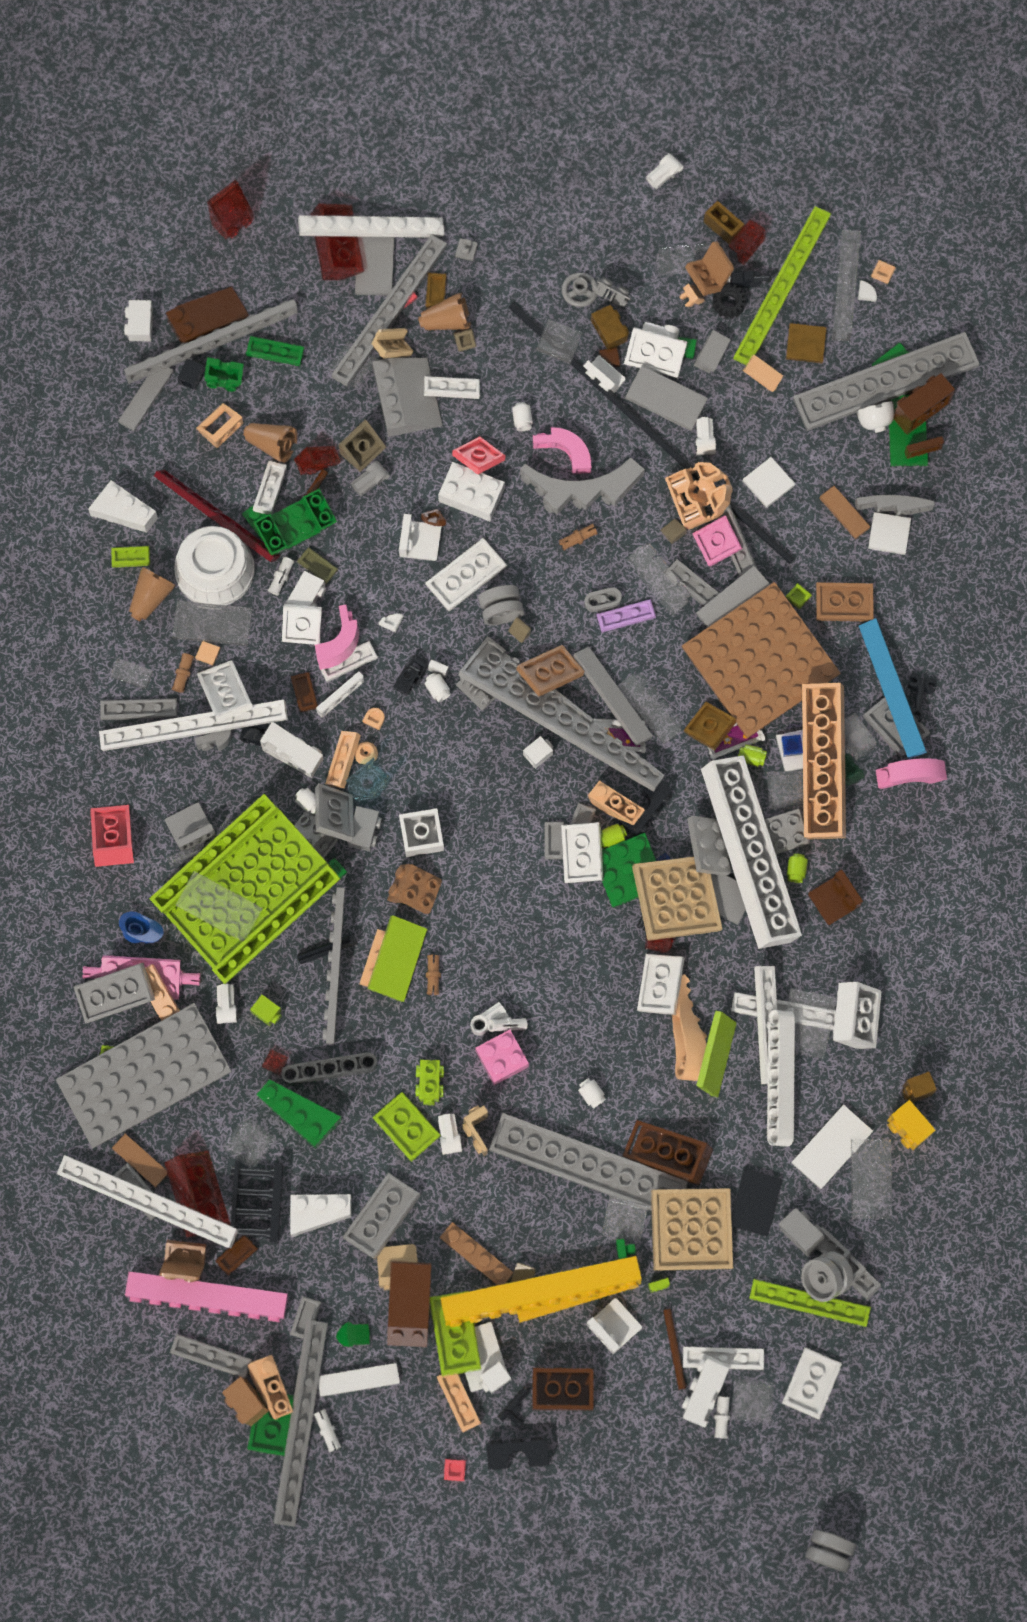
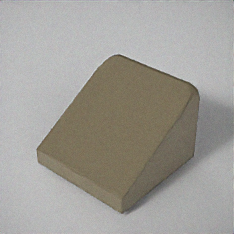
[453,328,476,352]
[660,519,687,544]
[508,617,531,643]
[511,1263,536,1283]

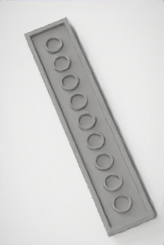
[793,332,979,431]
[489,1113,688,1211]

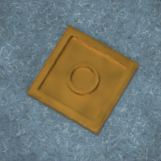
[786,323,826,363]
[683,702,737,751]

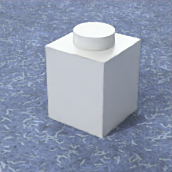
[523,736,553,769]
[479,1362,511,1394]

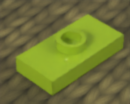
[111,546,150,568]

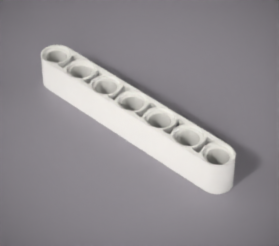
[767,1010,795,1147]

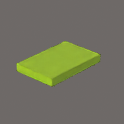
[372,1092,441,1162]

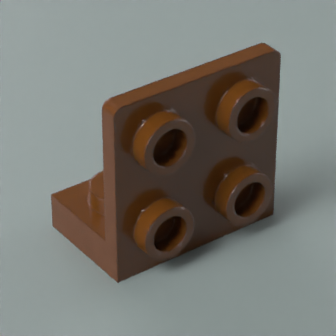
[808,869,863,926]

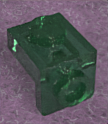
[845,753,865,786]

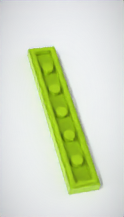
[749,1279,871,1327]

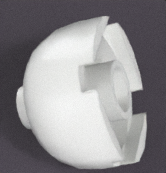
[856,401,895,433]

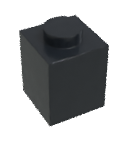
[177,359,205,390]

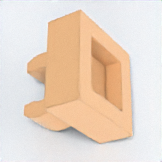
[680,284,705,307]

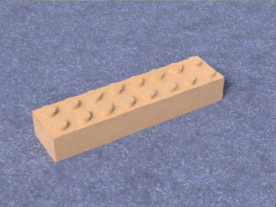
[802,683,846,839]

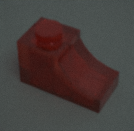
[294,446,341,475]

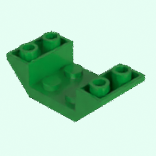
[253,489,337,556]

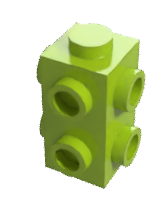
[416,1060,444,1105]

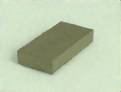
[297,547,338,584]

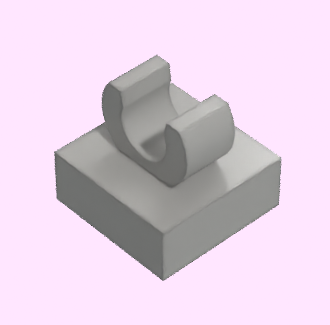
[455,239,478,261]

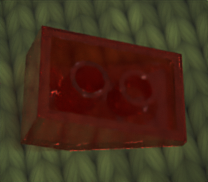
[207,180,254,240]

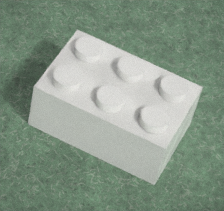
[438,462,505,522]
[833,982,882,1049]

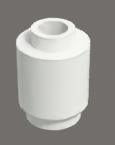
[512,402,533,431]
[425,673,451,702]
[295,788,315,816]
[578,1078,606,1109]

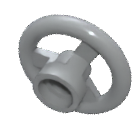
[562,273,597,307]

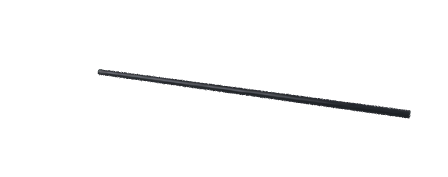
[509,303,794,564]

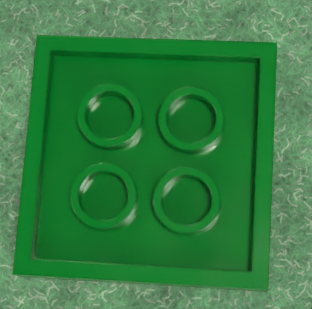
[602,833,656,908]

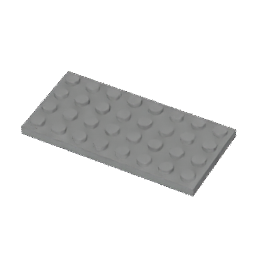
[56,1003,232,1148]

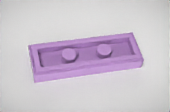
[596,599,656,632]

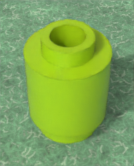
[738,744,767,767]
[601,823,627,848]
[786,854,808,883]

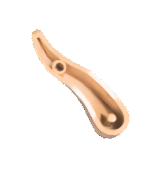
[672,974,707,1081]

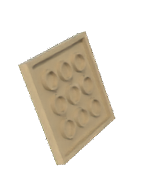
[632,857,722,941]
[651,1189,733,1270]

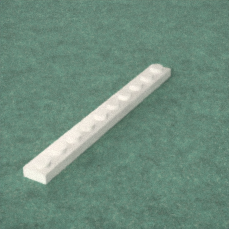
[99,700,288,751]
[57,1155,239,1248]

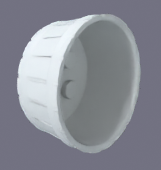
[174,526,255,607]

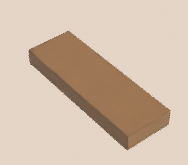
[819,486,870,540]
[112,1134,169,1188]

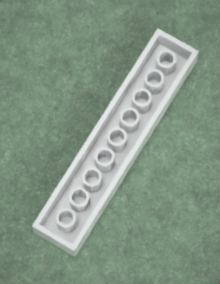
[701,756,802,949]

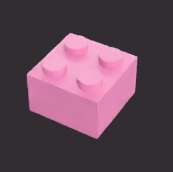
[476,1030,529,1085]

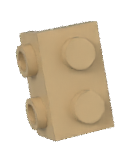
[371,328,413,358]

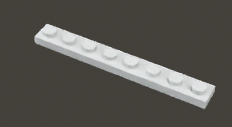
[298,216,444,237]

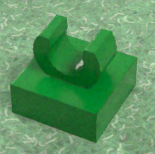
[616,1239,636,1260]

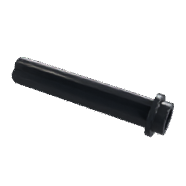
[297,933,358,964]

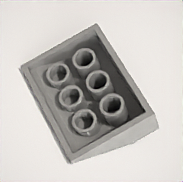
[372,358,442,437]

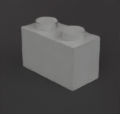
[347,806,382,852]
[779,1208,825,1257]

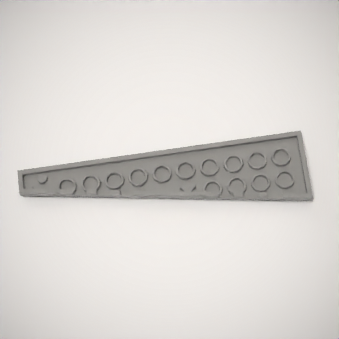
[458,636,664,792]

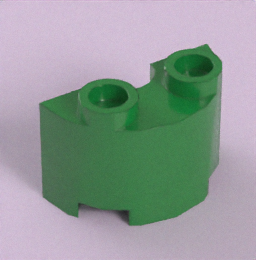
[204,357,244,392]

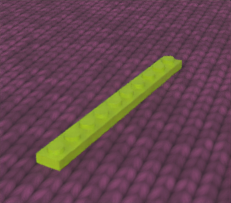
[733,206,831,365]

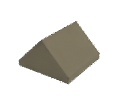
[339,420,386,472]

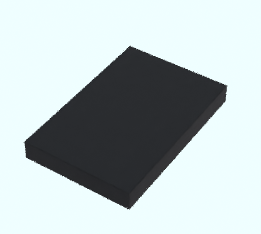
[731,1168,782,1237]

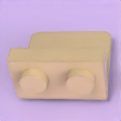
[462,1106,488,1156]
[377,1244,418,1291]

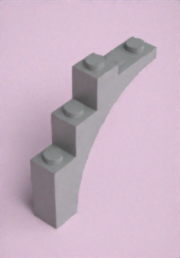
[520,458,645,515]

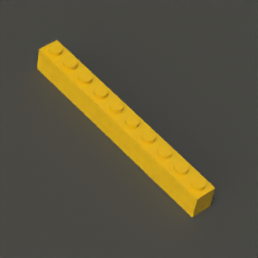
[441,1256,642,1327]

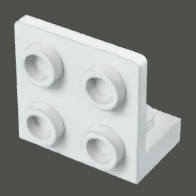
[399,514,441,561]
[586,1298,642,1354]

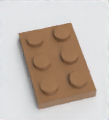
[816,582,873,622]
[516,645,585,696]

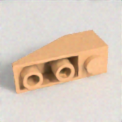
[588,781,645,825]
[247,1355,293,1419]

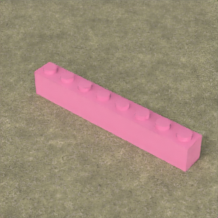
[125,1272,288,1322]

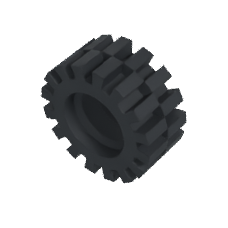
[712,284,746,319]

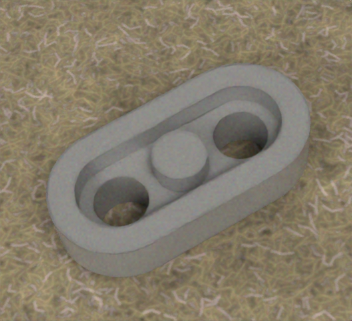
[584,588,622,612]

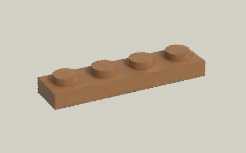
[440,1222,514,1286]

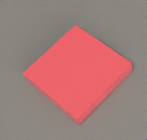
[452,437,505,474]

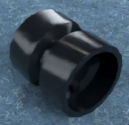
[239,723,269,746]

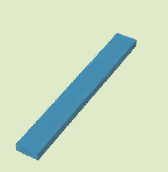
[859,618,927,760]

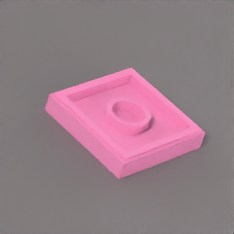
[692,516,743,566]

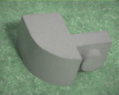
[195,729,232,751]

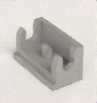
[693,330,731,373]

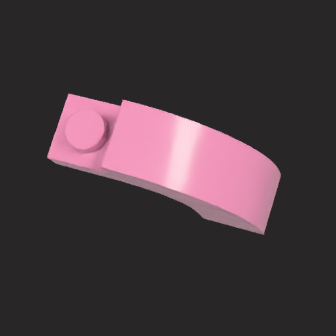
[533,428,591,474]
[315,605,359,670]
[876,758,947,789]

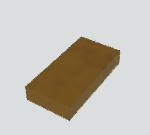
[425,273,446,309]

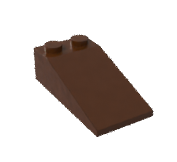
[165,287,249,344]
[622,1120,713,1186]
[387,1261,431,1347]

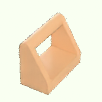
[196,403,243,448]

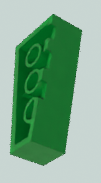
[256,1080,342,1149]

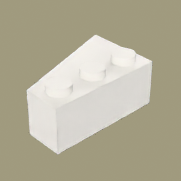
[88,481,158,533]
[260,722,324,778]
[290,1194,351,1237]
[682,1356,730,1428]

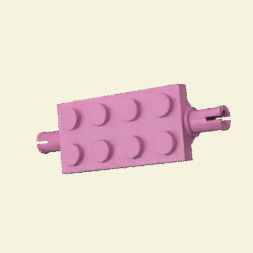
[83,955,201,1000]

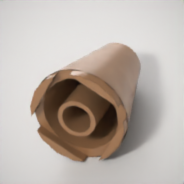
[418,293,471,330]
[243,423,297,463]
[129,567,175,621]

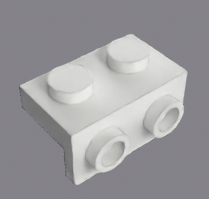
[584,356,626,393]

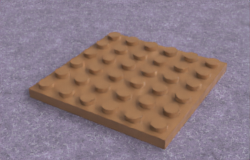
[681,582,841,739]

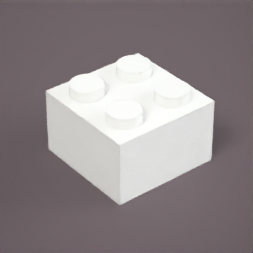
[399,809,444,857]

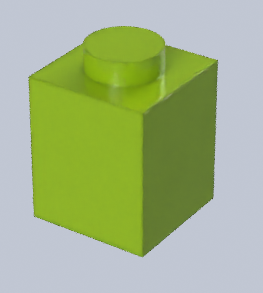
[250,995,282,1026]

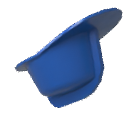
[119,911,164,943]

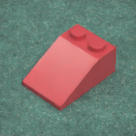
[91,805,134,867]

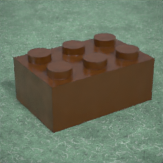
[894,373,955,435]
[532,1368,593,1411]

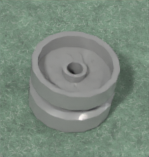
[478,585,524,626]
[801,1252,853,1302]
[805,1529,856,1573]

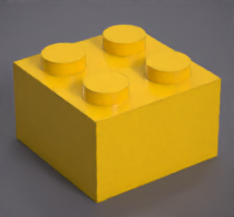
[887,1100,935,1150]

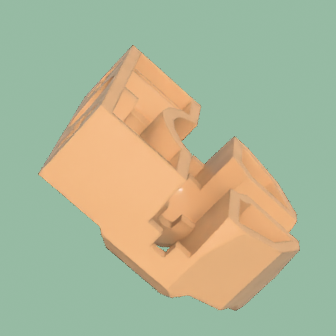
[665,462,732,530]

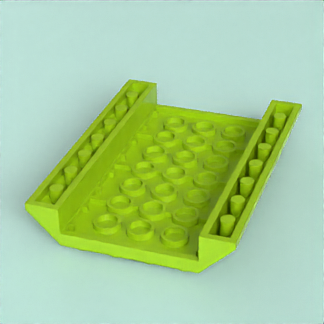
[149,794,340,984]

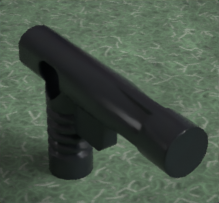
[497,1386,530,1428]

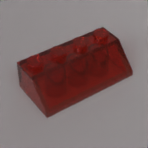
[310,203,364,281]
[164,1151,230,1238]

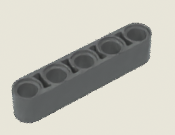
[282,1052,378,1085]

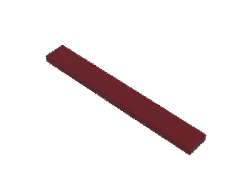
[154,470,281,562]

